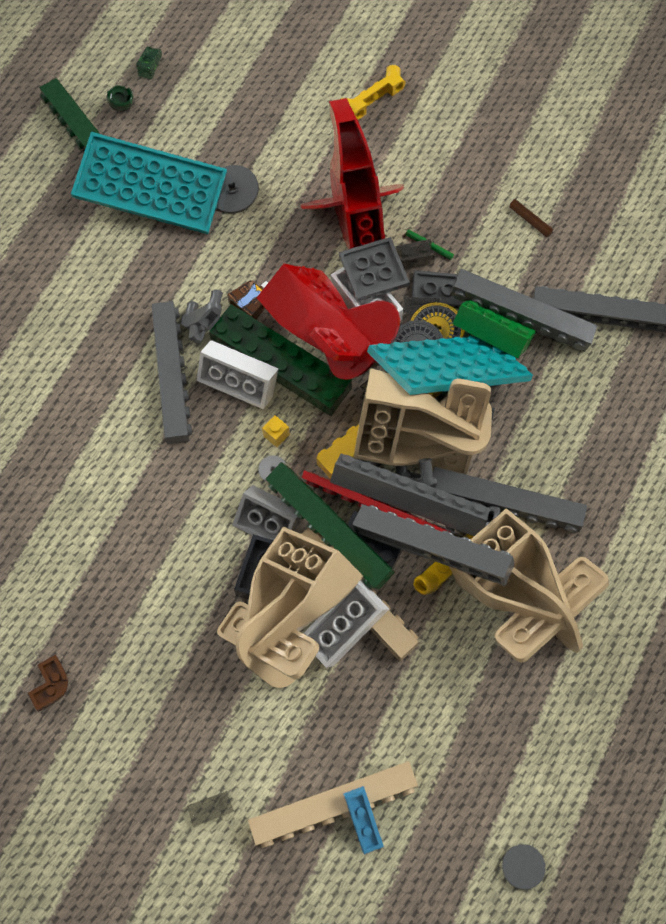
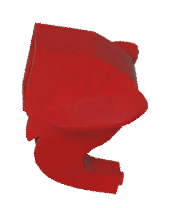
[300,98,404,250]

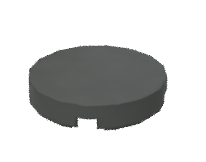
[502,844,546,890]

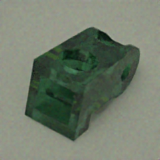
[136,46,162,80]

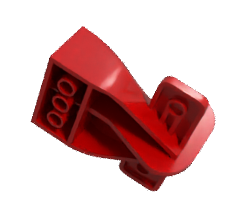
[256,264,400,379]

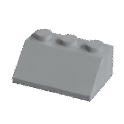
[232,485,300,540]

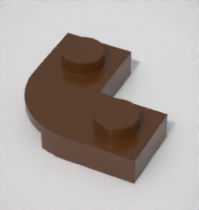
[28,654,68,712]

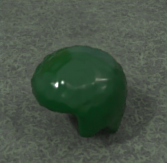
[106,85,134,112]

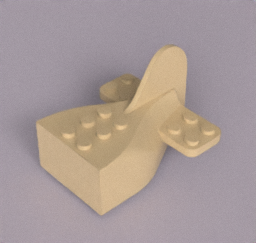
[353,368,492,474]
[450,508,609,662]
[217,527,363,688]

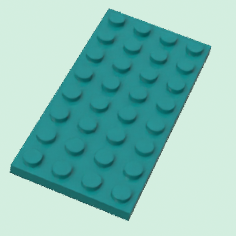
[71,132,227,235]
[367,336,533,395]

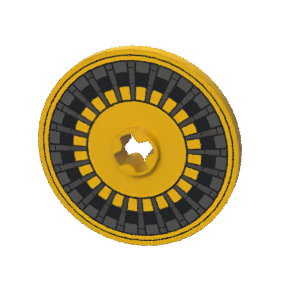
[410,302,464,339]

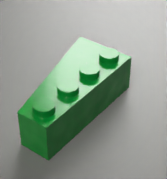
[452,301,536,358]

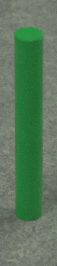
[405,229,454,260]

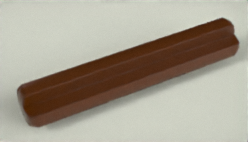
[509,199,553,237]

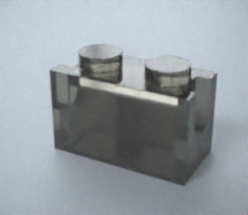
[396,239,435,271]

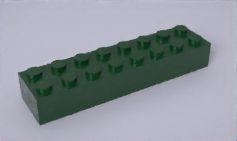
[209,304,352,416]

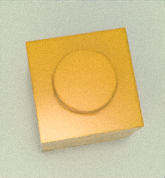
[262,415,290,447]

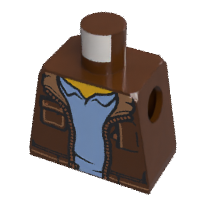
[227,280,268,320]

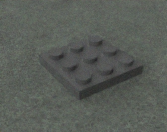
[339,237,410,302]

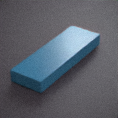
[343,786,384,854]

